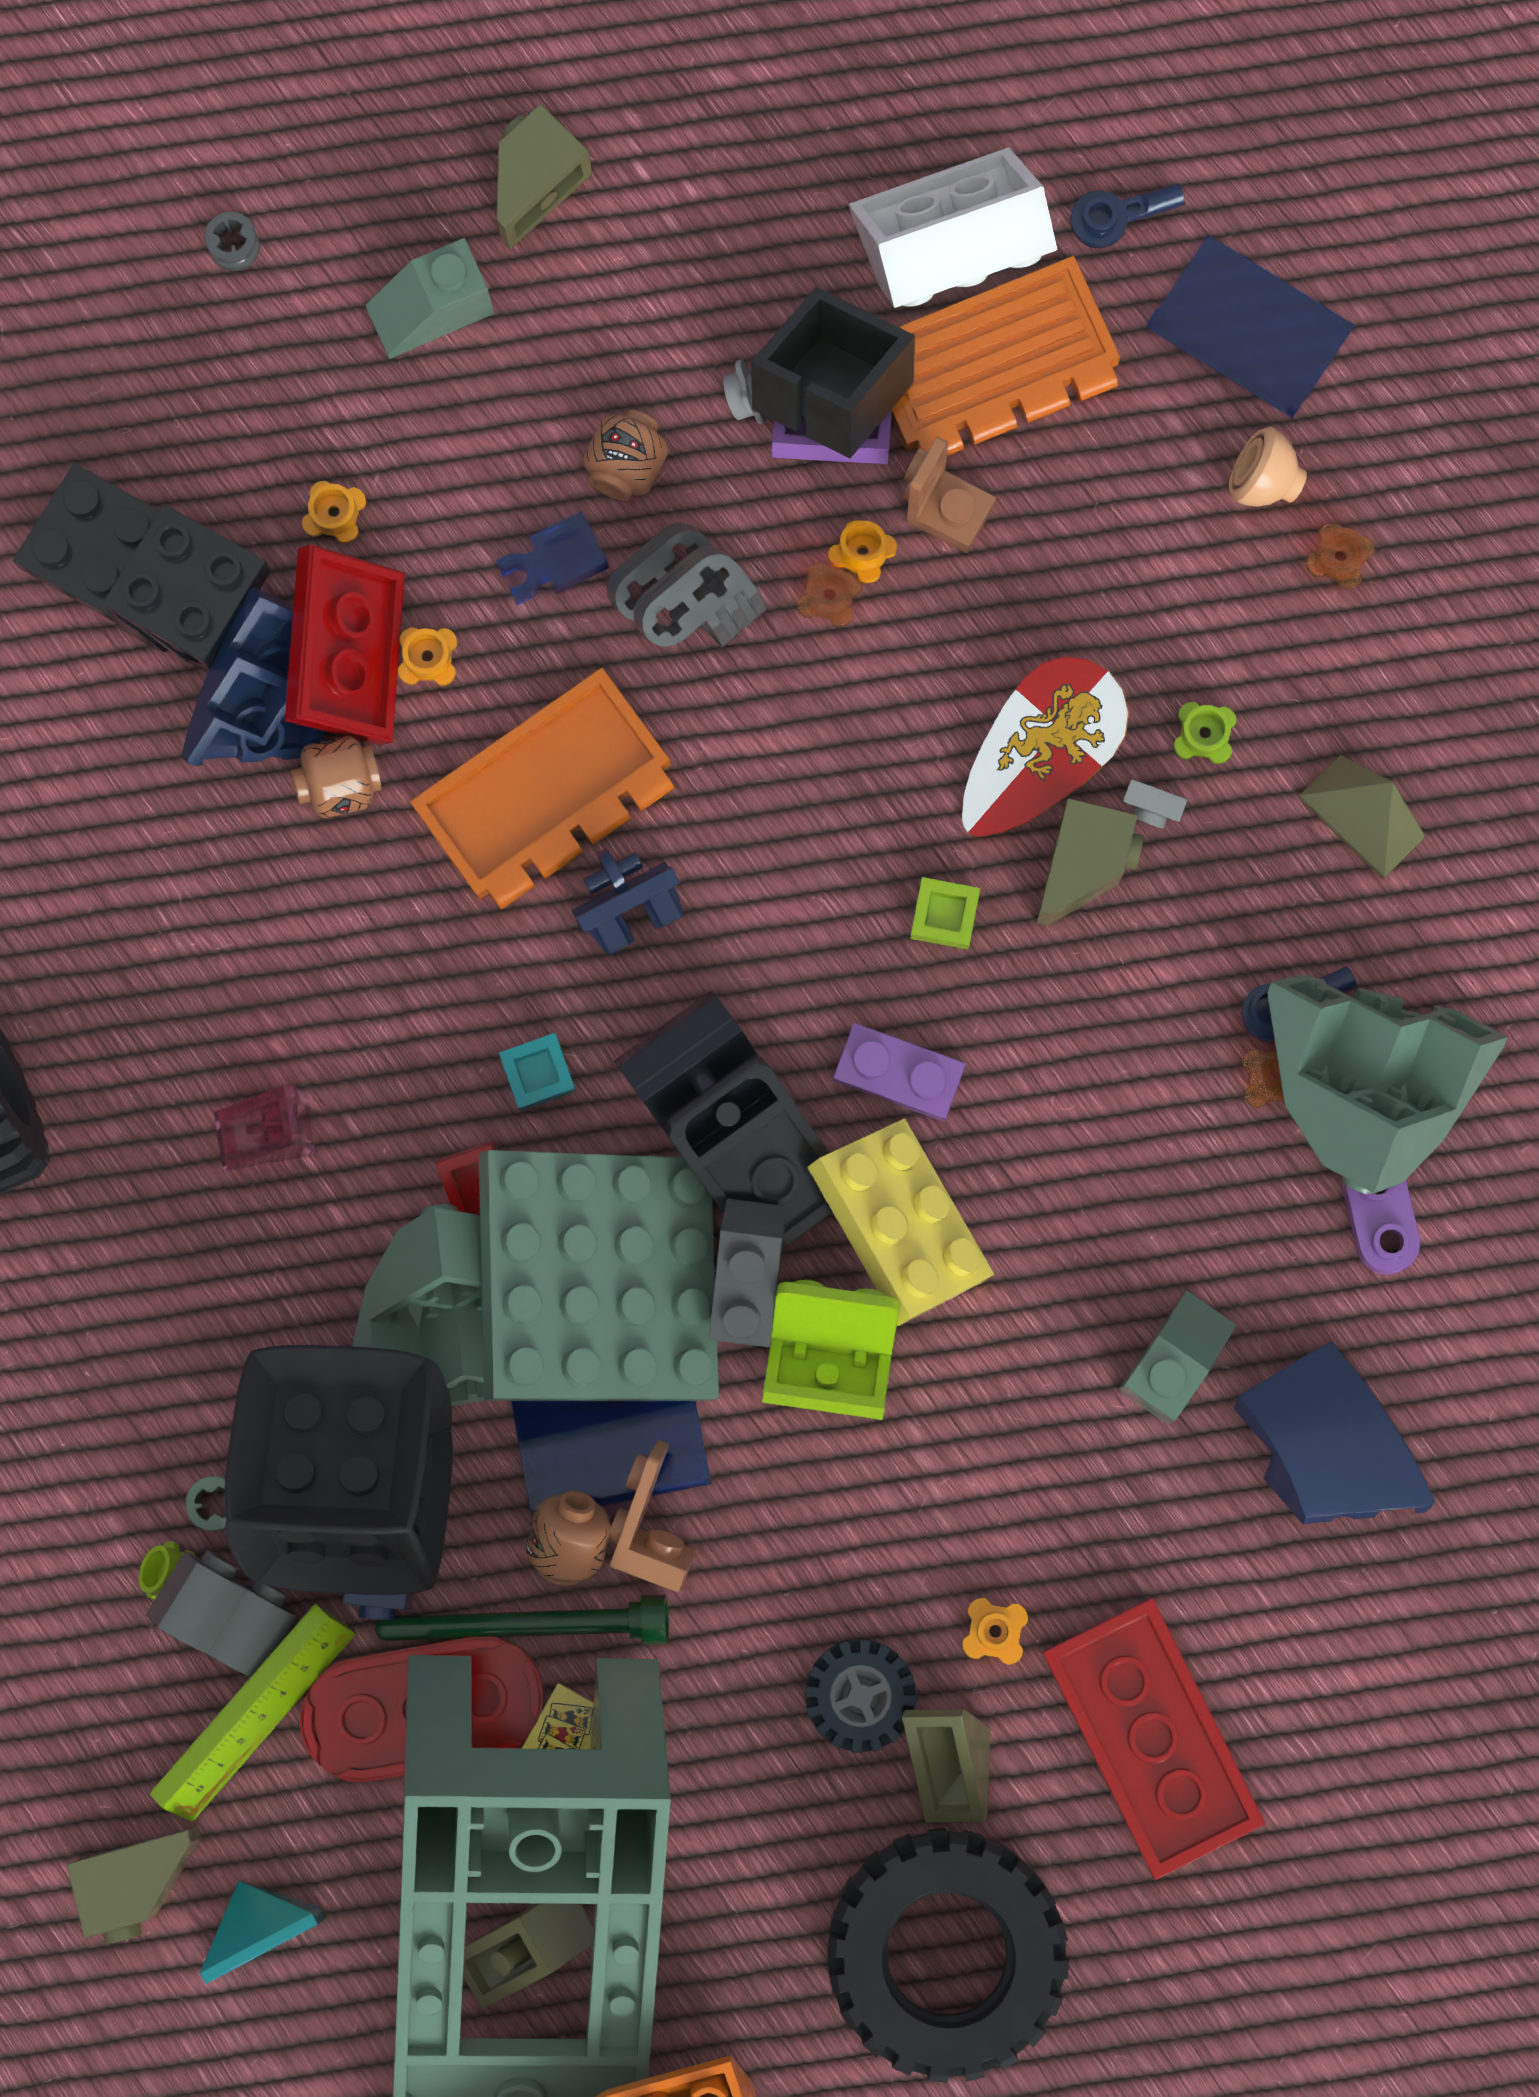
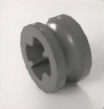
[204,211,260,271]

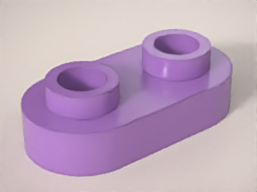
[1342,1180,1420,1275]

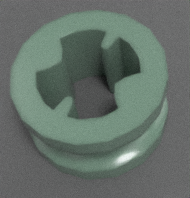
[186,1476,226,1531]

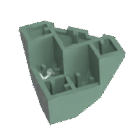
[1267,974,1508,1194]
[352,1204,484,1406]

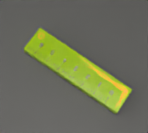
[150,1604,356,1822]

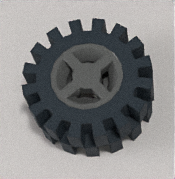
[805,1639,917,1753]

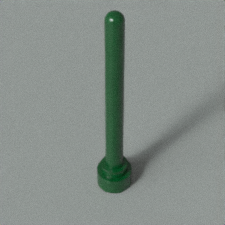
[375,1594,669,1645]

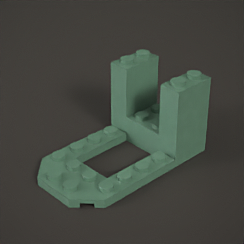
[393,1655,671,2097]

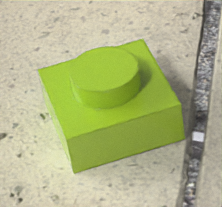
[910,877,980,950]

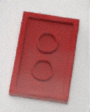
[284,544,405,745]

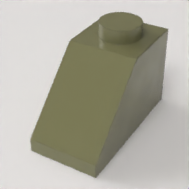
[497,104,592,250]
[1036,798,1144,926]
[66,1826,202,1945]
[463,1903,594,2009]

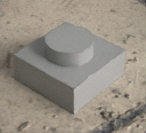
[1123,779,1188,829]

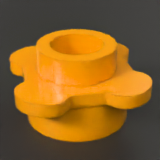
[302,481,366,544]
[828,520,897,583]
[398,627,458,686]
[962,1598,1028,1665]

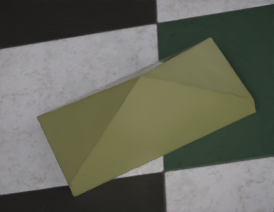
[1298,755,1426,880]
[902,1709,991,1823]

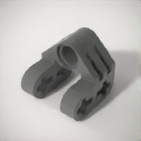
[607,523,767,648]

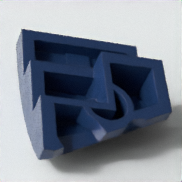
[181,586,326,766]
[1234,1341,1435,1524]

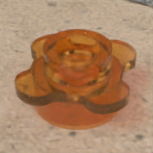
[1306,523,1375,590]
[797,562,862,627]
[1242,1049,1285,1108]

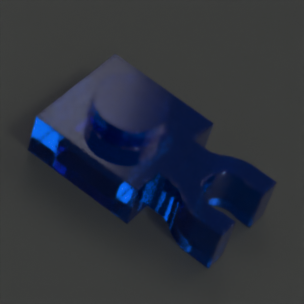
[496,511,609,605]

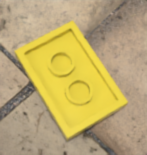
[807,1118,995,1326]

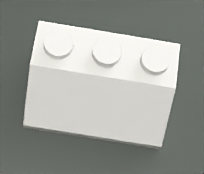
[849,147,1057,308]

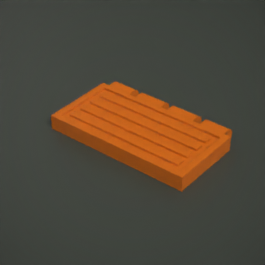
[891,256,1120,456]
[410,668,674,910]

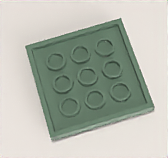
[479,1150,719,1401]

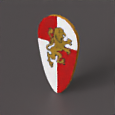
[962,657,1129,837]

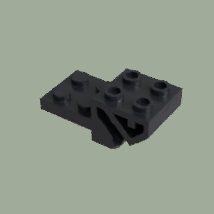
[12,463,271,670]
[613,991,832,1248]

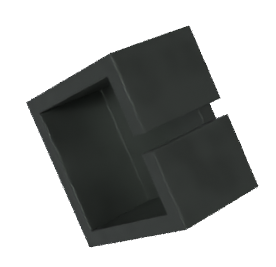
[751,287,915,459]

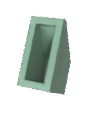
[365,238,494,359]
[1118,1290,1236,1425]

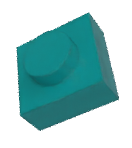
[499,1033,577,1112]

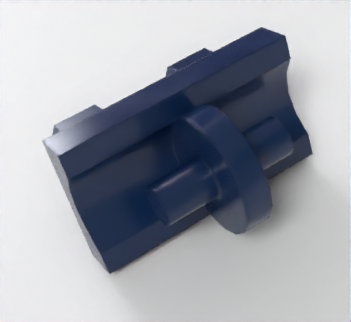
[571,848,683,955]

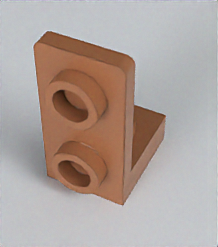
[903,436,997,554]
[609,1439,696,1593]

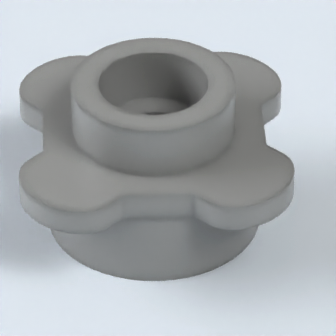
[723,359,766,424]

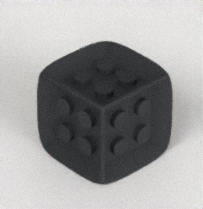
[224,1345,453,1595]

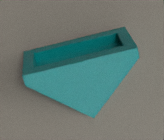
[200,1881,326,1984]

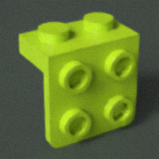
[762,1280,900,1420]

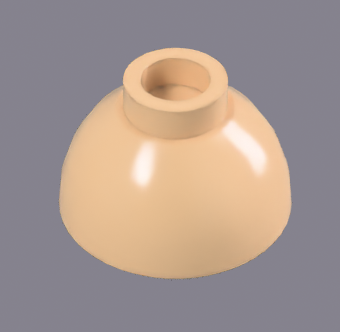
[1229,426,1307,507]

